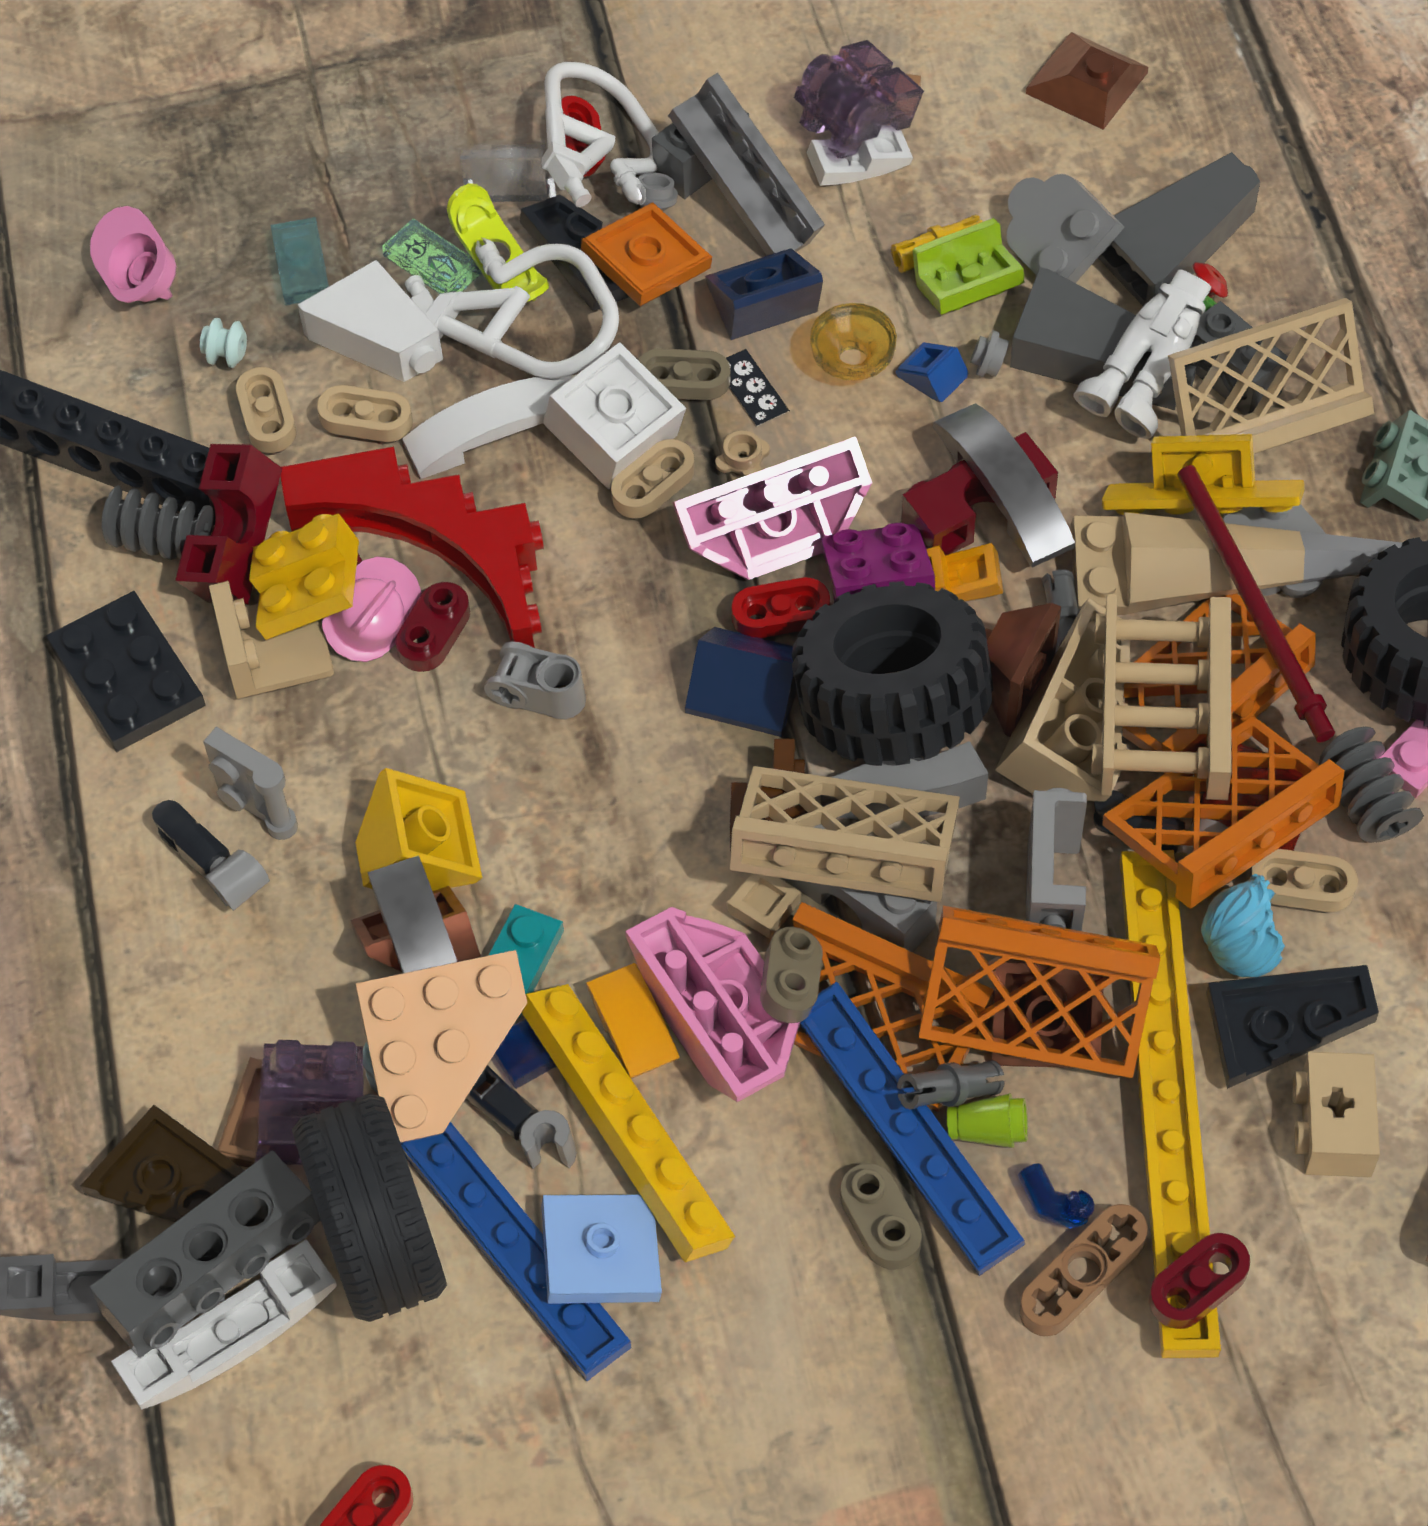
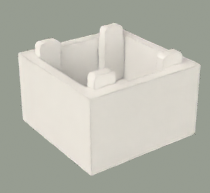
[543,342,686,490]

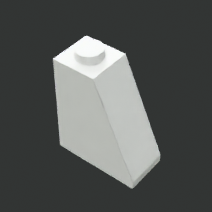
[298,260,443,382]

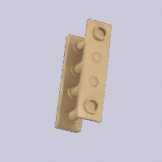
[1091,594,1231,800]

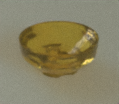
[810,303,897,381]

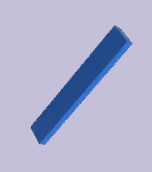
[800,982,1025,1276]
[401,1122,632,1381]

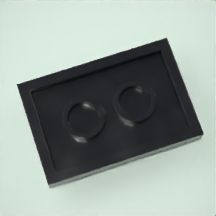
[46,591,206,752]

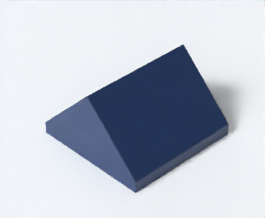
[705,248,823,340]
[685,627,797,737]

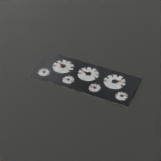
[726,349,790,426]

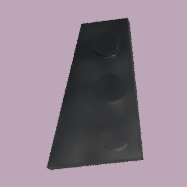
[520,194,629,311]
[1206,965,1379,1089]

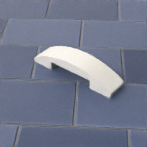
[402,375,576,480]
[111,1239,337,1410]

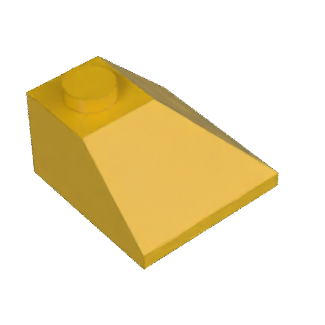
[355,768,482,891]

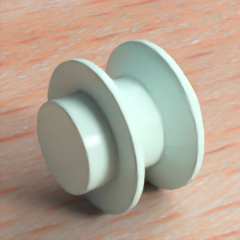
[200,318,247,368]

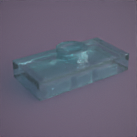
[271,217,329,305]

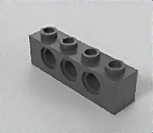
[89,1150,321,1358]

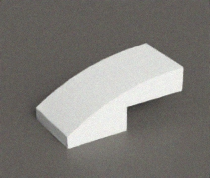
[807,125,913,186]

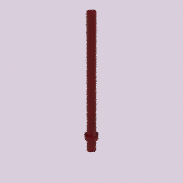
[1177,465,1335,743]

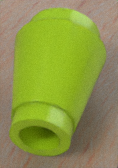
[947,1093,1028,1148]

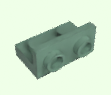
[1360,410,1428,521]

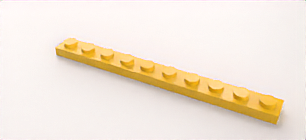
[1120,850,1221,1358]

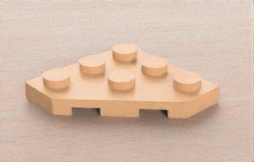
[355,950,527,1143]

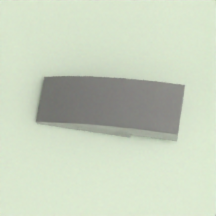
[821,741,988,820]

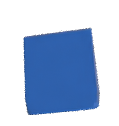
[895,342,969,402]

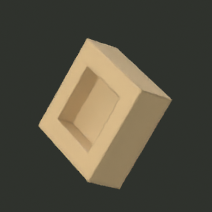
[727,873,801,939]

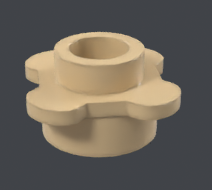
[715,431,770,477]

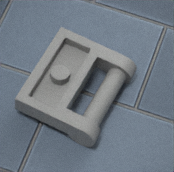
[203,727,298,840]

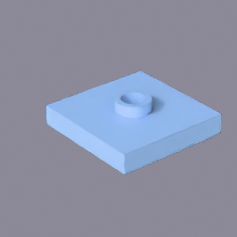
[541,1194,662,1304]

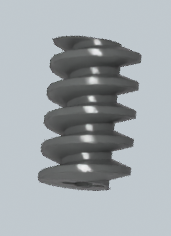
[102,485,214,560]
[1319,726,1424,843]

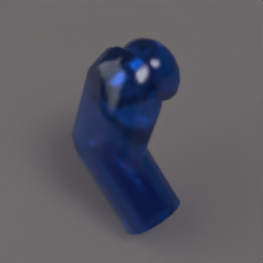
[1018,1163,1095,1229]

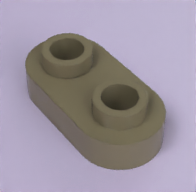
[638,349,731,400]
[760,927,823,1023]
[840,1163,922,1270]

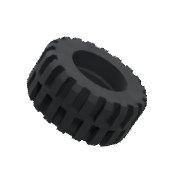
[1341,537,1428,727]
[792,581,993,766]

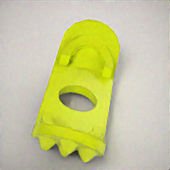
[446,183,549,302]

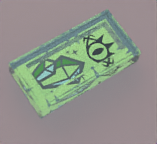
[382,218,482,294]

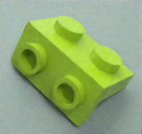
[913,218,1025,315]

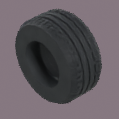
[292,1094,447,1322]

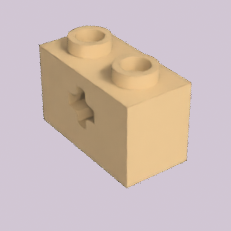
[1292,1051,1380,1177]

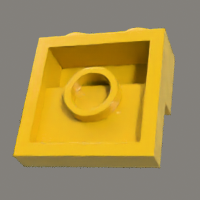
[249,513,359,640]

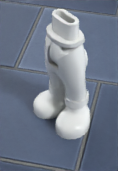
[1074,270,1211,439]

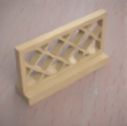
[1168,298,1374,454]
[730,766,960,902]

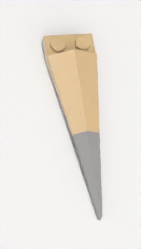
[1071,512,1402,615]

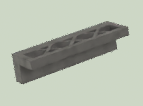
[668,72,825,256]

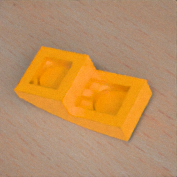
[926,543,1003,601]
[585,963,680,1079]

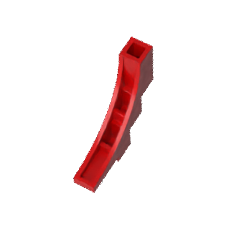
[280,446,544,648]

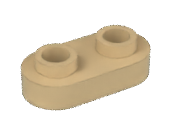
[236,367,296,453]
[317,385,413,442]
[611,439,695,518]
[1250,849,1358,912]

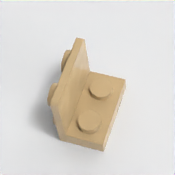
[209,581,334,699]

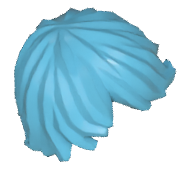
[1201,874,1285,977]

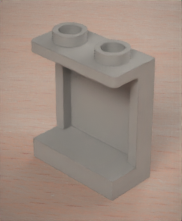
[1026,788,1087,931]

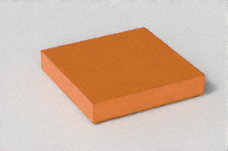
[581,202,712,306]

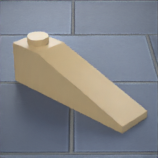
[995,598,1130,801]

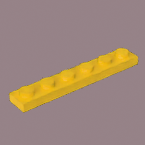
[522,984,736,1263]

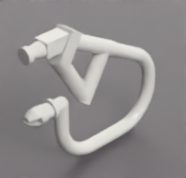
[541,62,659,207]
[405,238,619,378]

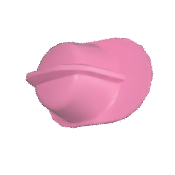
[90,206,177,303]
[322,556,421,662]

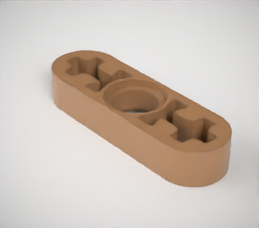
[1020,1204,1148,1336]

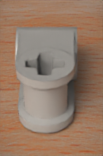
[484,641,586,719]

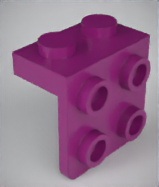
[822,523,935,602]

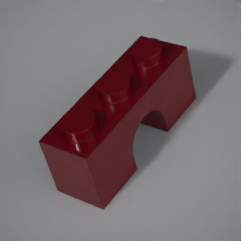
[901,432,1058,555]
[175,444,283,605]

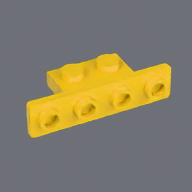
[1102,434,1305,515]

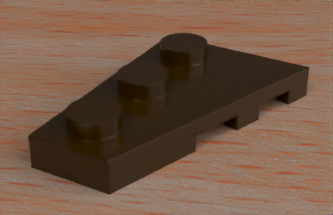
[80,1105,265,1227]

